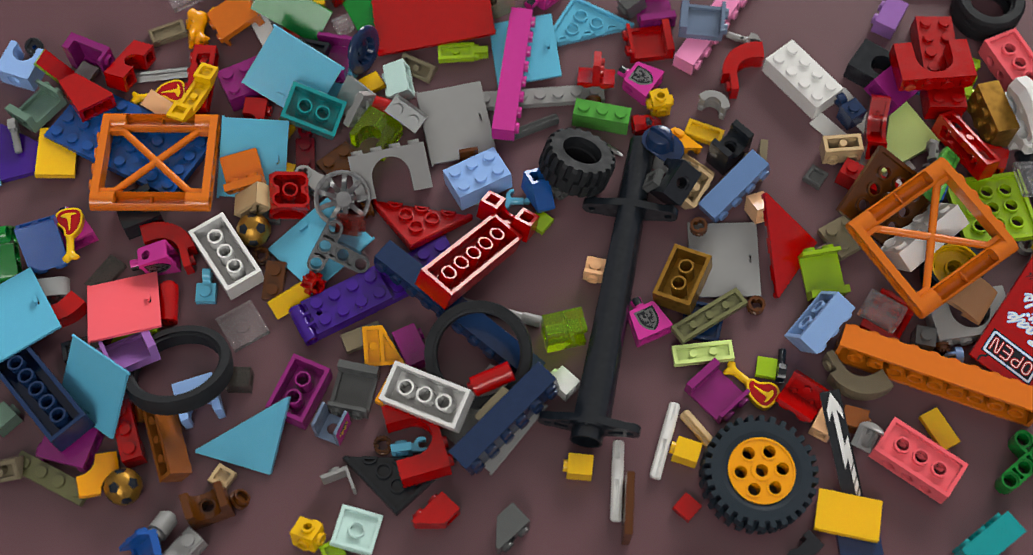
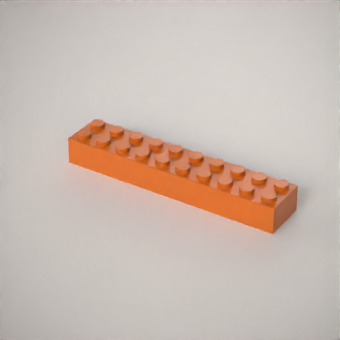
[834,324,1033,427]

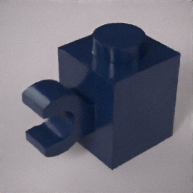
[834,92,867,131]

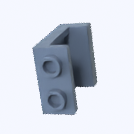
[678,0,729,42]

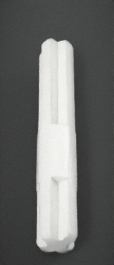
[649,402,680,480]
[610,440,624,522]

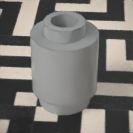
[148,511,178,542]

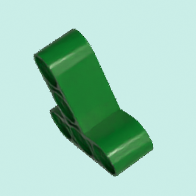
[0,225,23,284]
[994,430,1033,495]

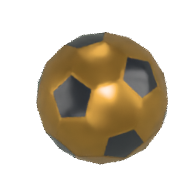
[236,213,271,247]
[104,468,143,506]

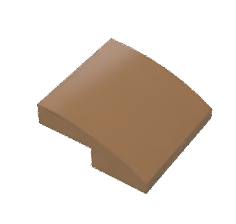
[946,277,998,325]

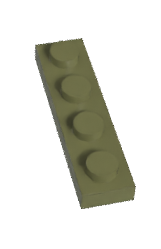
[670,287,748,345]
[18,450,87,507]

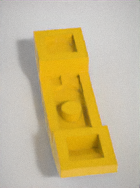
[166,62,219,122]

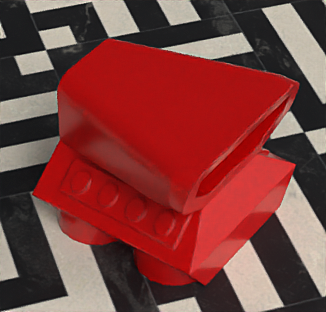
[268,171,310,219]

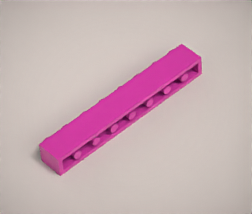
[492,7,536,141]

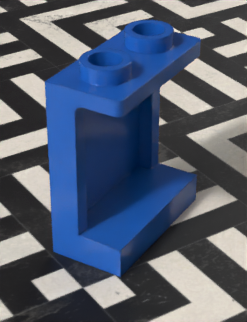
[14,215,70,275]
[119,527,162,555]

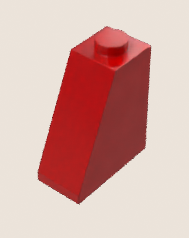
[58,73,117,122]

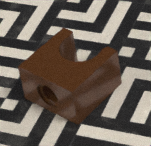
[178,480,236,531]

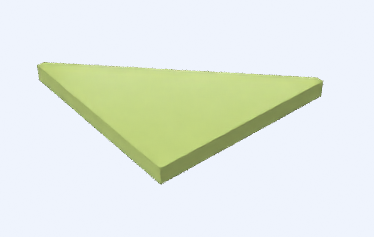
[881,101,940,175]

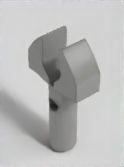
[726,31,761,44]
[7,118,22,154]

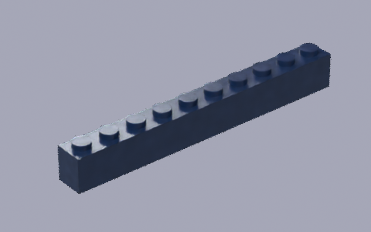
[374,240,546,375]

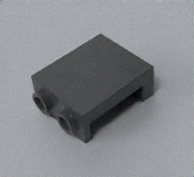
[327,359,380,420]

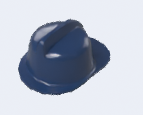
[642,125,684,162]

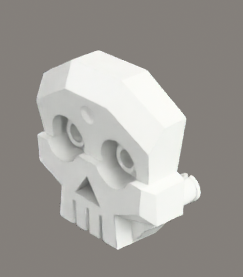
[1004,76,1033,155]

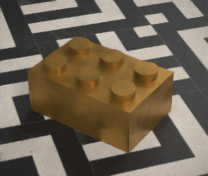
[967,80,1020,147]
[652,244,712,316]

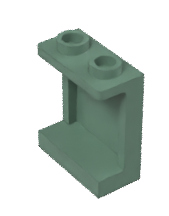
[4,79,68,133]

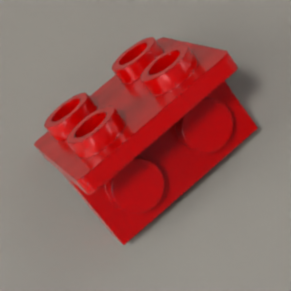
[577,51,615,89]

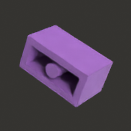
[871,0,909,40]

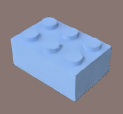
[443,147,513,210]
[784,291,855,354]

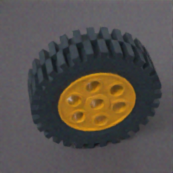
[698,415,819,535]

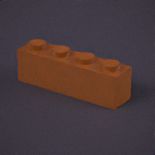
[142,410,192,482]

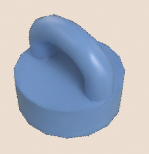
[943,347,964,363]

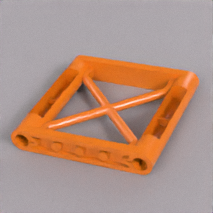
[89,113,221,212]
[846,157,1019,319]

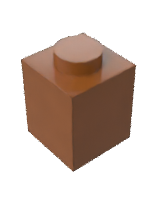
[843,404,872,434]

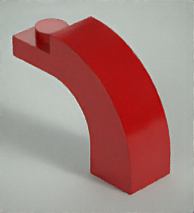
[720,41,764,99]
[863,94,891,160]
[140,222,198,275]
[51,291,87,328]

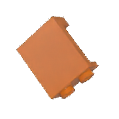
[207,0,265,47]

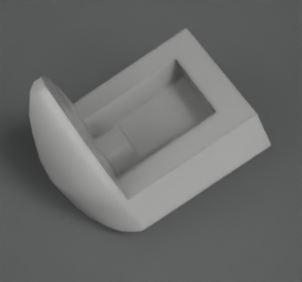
[851,421,884,454]

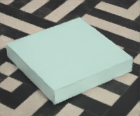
[330,504,383,555]

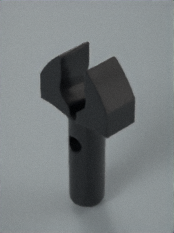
[775,348,787,383]

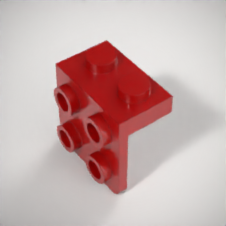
[775,369,830,423]

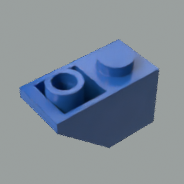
[521,168,555,213]

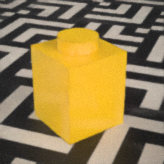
[669,436,703,469]
[563,453,594,481]

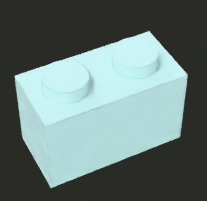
[382,58,416,100]

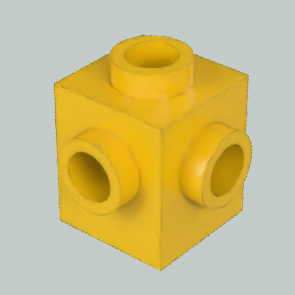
[646,88,674,117]
[290,516,326,553]

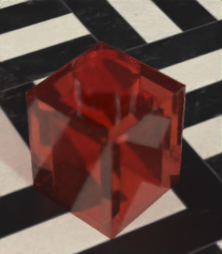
[335,212,366,237]

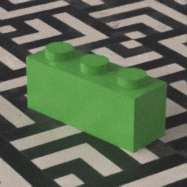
[572,98,632,135]

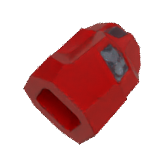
[630,114,661,136]

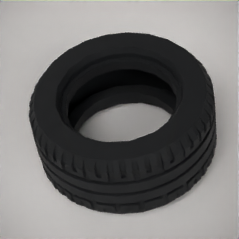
[950,0,1026,42]

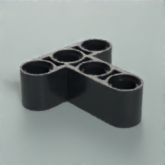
[307,217,370,273]

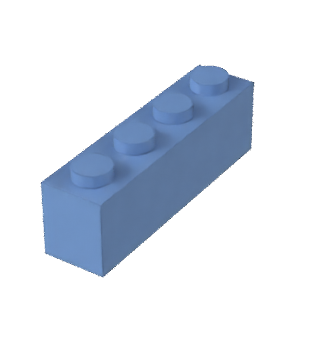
[698,149,770,223]

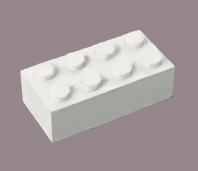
[762,40,844,119]
[880,203,969,272]
[188,212,264,300]
[378,360,475,433]

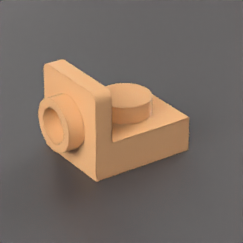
[583,256,607,284]

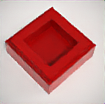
[672,492,702,523]

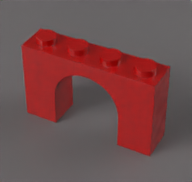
[889,39,977,92]
[381,405,454,488]

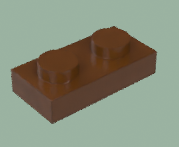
[261,260,287,301]

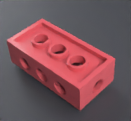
[978,28,1033,92]
[868,417,969,504]

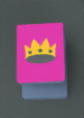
[311,402,351,446]

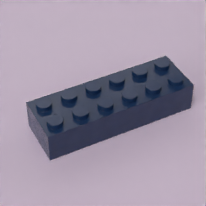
[0,346,95,452]
[449,361,560,476]

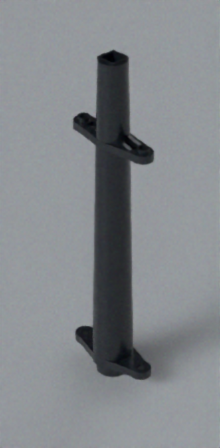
[538,135,679,448]

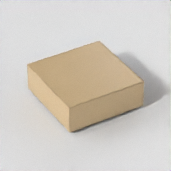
[207,463,238,490]

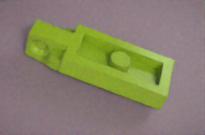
[438,42,489,63]

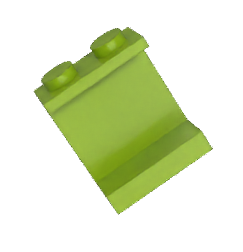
[798,244,851,302]

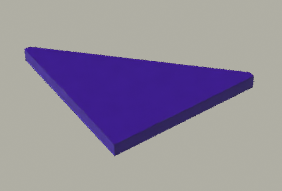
[0,123,38,183]

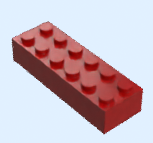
[909,16,968,119]
[415,213,523,310]

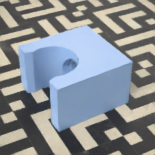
[0,40,45,92]
[171,372,226,430]

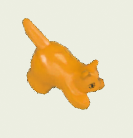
[186,7,215,49]

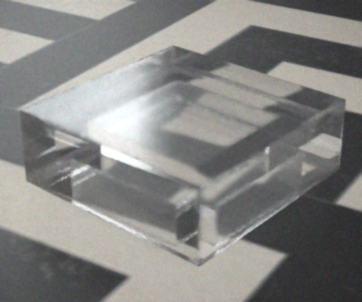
[331,13,355,35]

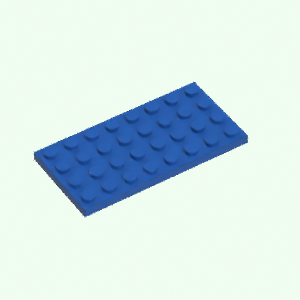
[44,94,208,192]

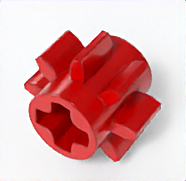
[300,270,327,295]

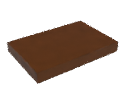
[621,471,635,545]

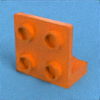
[220,148,266,195]

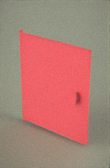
[87,271,162,345]

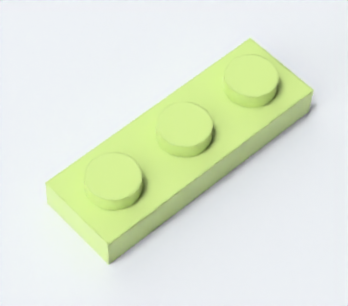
[671,340,735,367]

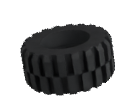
[539,128,616,198]

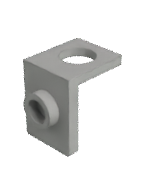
[320,466,357,495]

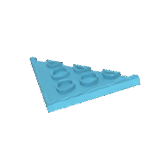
[548,0,635,49]
[195,396,291,475]

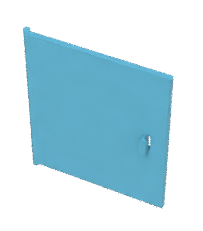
[490,14,562,87]
[241,24,345,108]
[216,115,289,198]
[268,197,375,295]
[0,267,62,363]
[62,334,131,439]

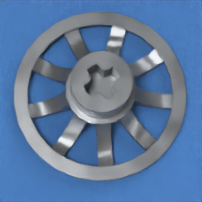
[314,170,371,228]

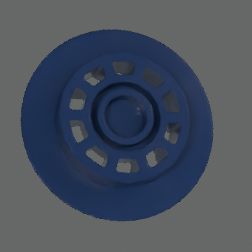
[347,25,379,75]

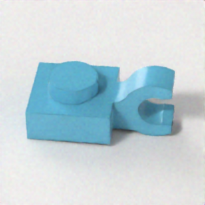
[195,268,218,304]
[390,436,427,457]

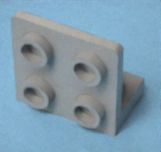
[336,75,376,127]

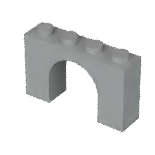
[348,138,433,203]
[925,285,1006,348]

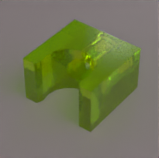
[349,106,403,162]
[541,307,588,353]

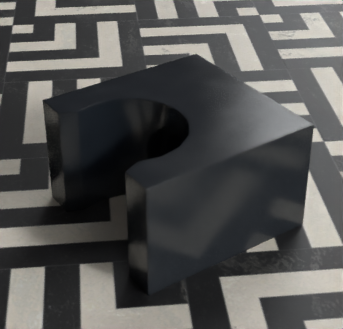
[843,39,891,88]
[706,119,754,175]
[649,158,702,206]
[116,183,164,240]

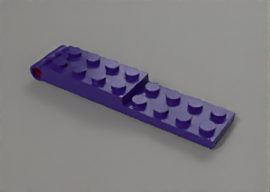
[288,235,451,346]

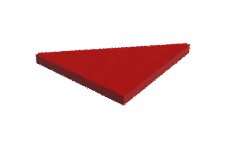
[761,192,817,299]
[371,199,473,251]

